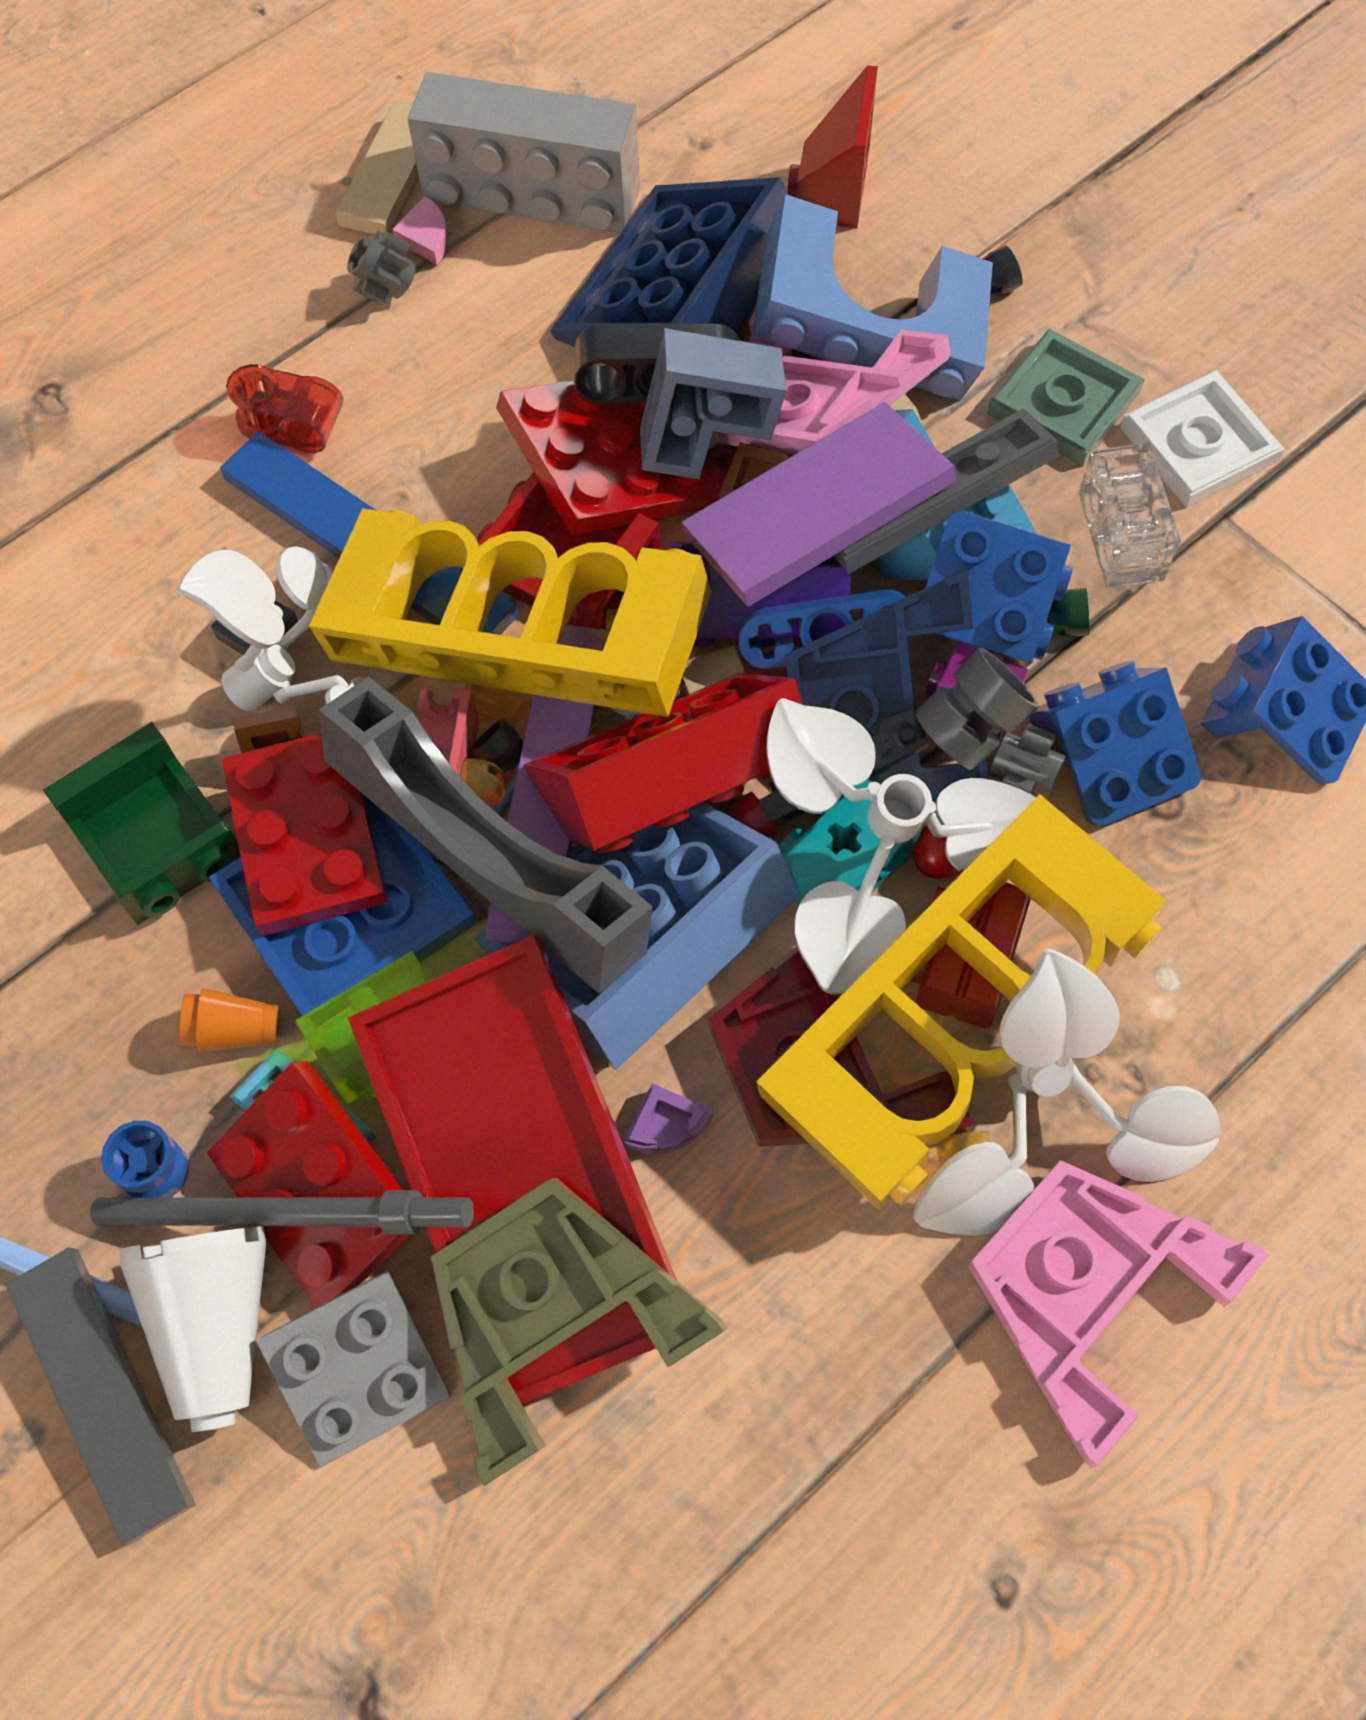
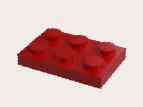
[221,733,388,936]
[207,1061,410,1308]

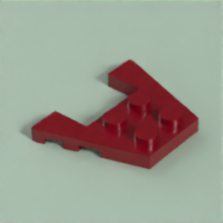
[708,951,974,1147]

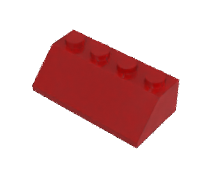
[523,673,803,853]

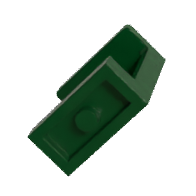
[43,722,241,925]

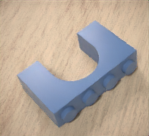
[752,194,993,401]

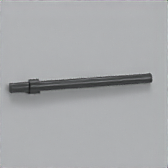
[90,1190,474,1235]

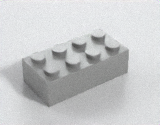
[407,72,640,233]

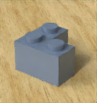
[640,328,787,479]

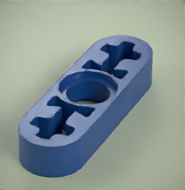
[739,590,914,669]

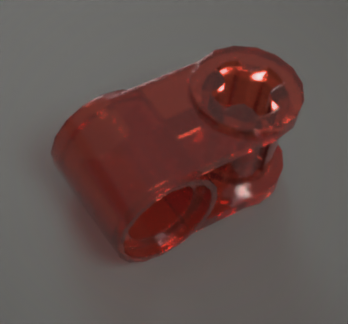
[226,364,344,453]

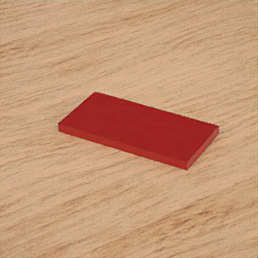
[348,935,677,1405]

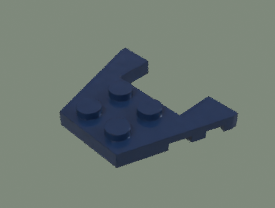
[785,571,989,804]

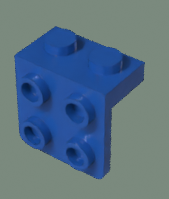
[925,510,1073,668]
[1200,616,1366,785]
[1028,661,1201,826]

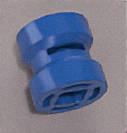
[101,1120,189,1197]

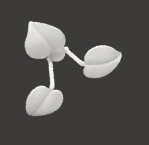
[175,546,366,712]
[766,699,1036,995]
[913,948,1222,1236]

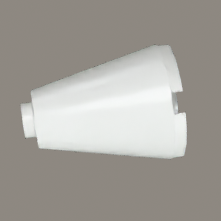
[119,1226,266,1432]

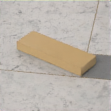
[335,101,419,235]

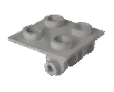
[256,1270,451,1468]

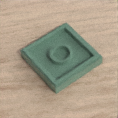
[987,329,1145,466]

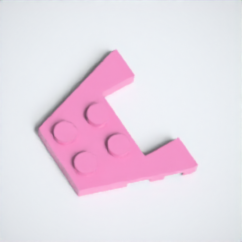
[718,313,951,456]
[968,1160,1269,1468]

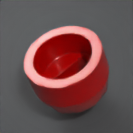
[726,791,777,839]
[913,825,957,880]

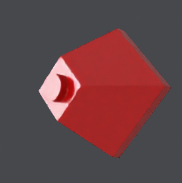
[787,65,878,228]

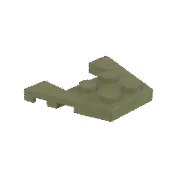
[431,1178,728,1486]

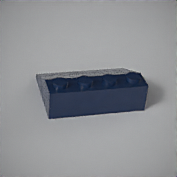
[550,177,788,365]

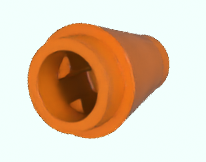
[179,988,280,1054]

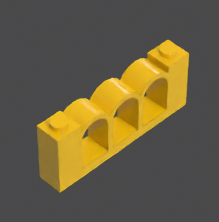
[309,508,712,717]
[756,794,1167,1210]

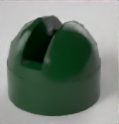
[1047,588,1090,637]

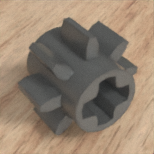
[347,230,415,303]
[988,724,1066,799]

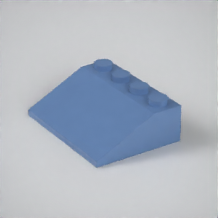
[474,802,801,1070]

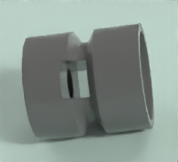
[916,648,1039,770]

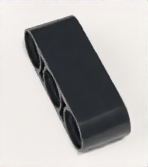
[574,324,740,404]

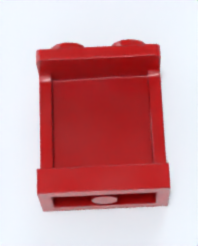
[477,472,660,630]

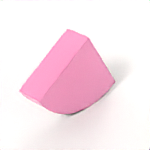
[392,196,447,265]

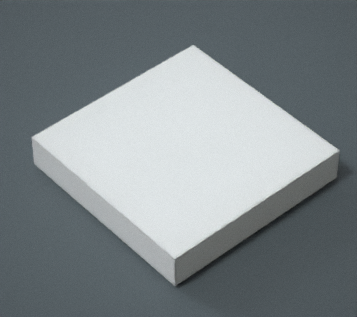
[1120,370,1285,508]

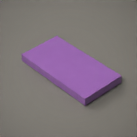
[681,402,956,607]

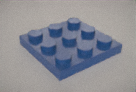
[209,793,477,1032]

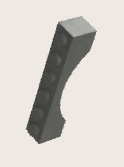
[319,677,653,993]

